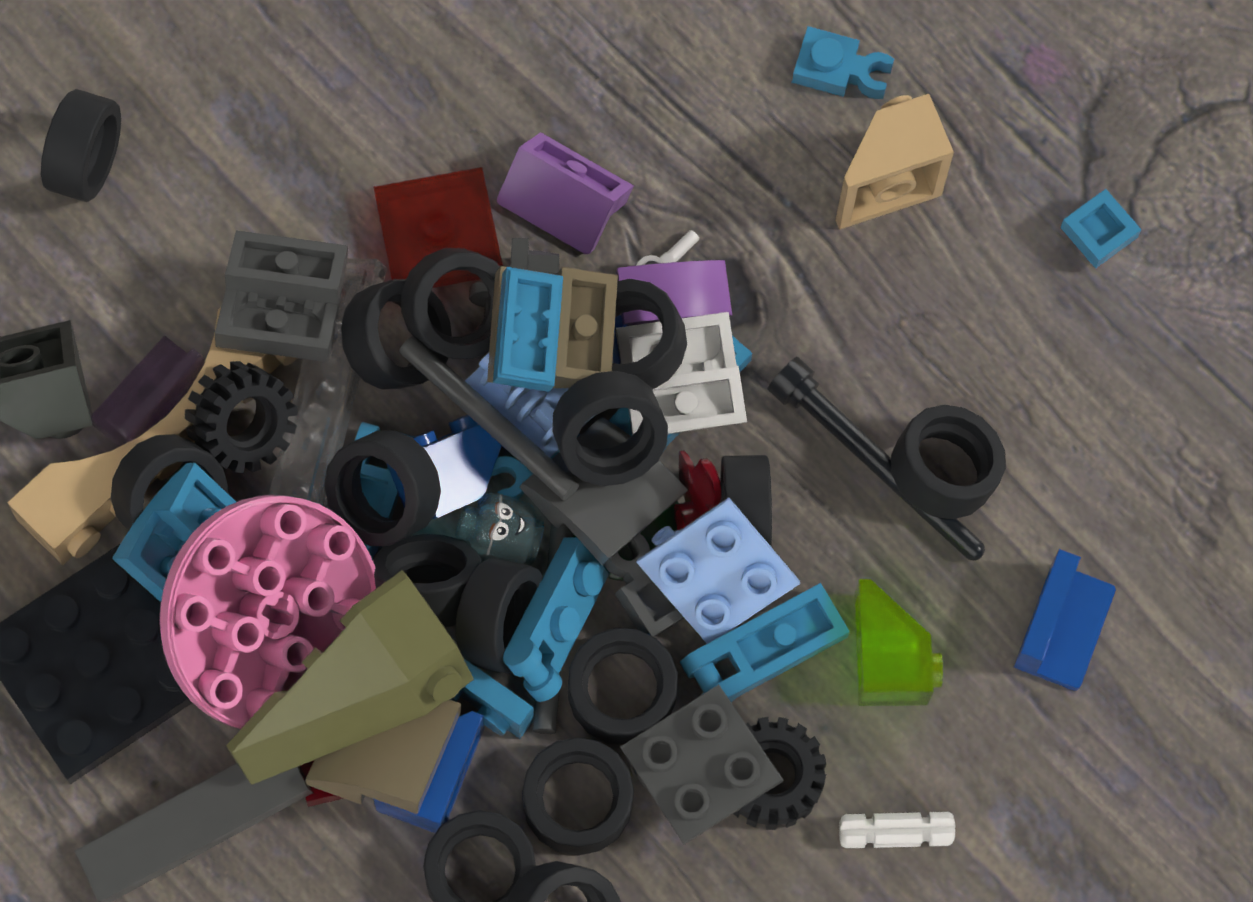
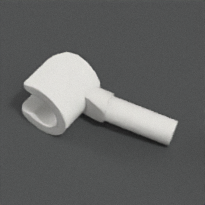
[636,230,699,266]

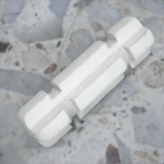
[839,812,955,848]

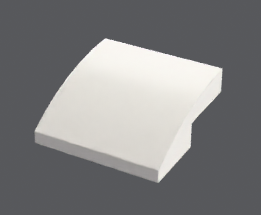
[616,312,747,434]

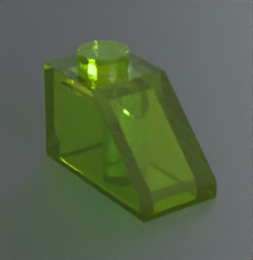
[854,579,943,706]

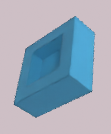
[1060,189,1142,269]

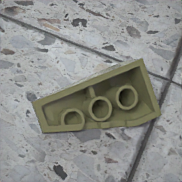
[226,570,474,785]

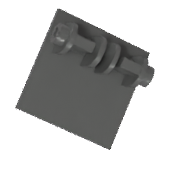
[620,684,783,845]

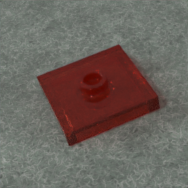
[374,167,503,288]

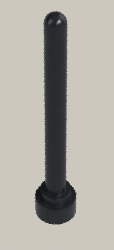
[767,357,985,561]

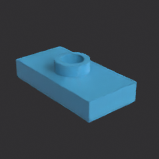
[493,267,563,392]

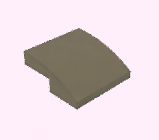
[487,266,618,389]
[306,700,461,814]

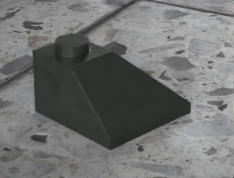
[0,320,93,439]

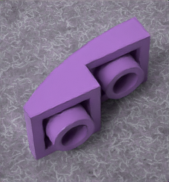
[615,260,732,327]

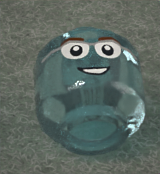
[455,492,544,565]

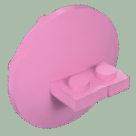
[160,495,376,729]

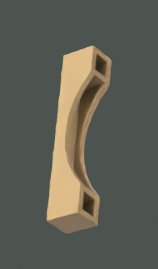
[7,307,297,565]

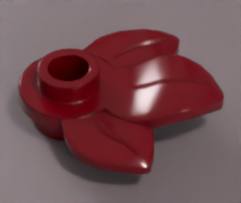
[674,450,722,530]

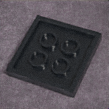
[0,544,192,784]

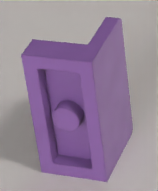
[497,132,634,255]

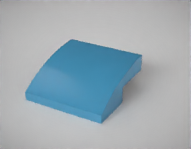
[112,463,236,602]

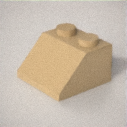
[836,94,954,230]

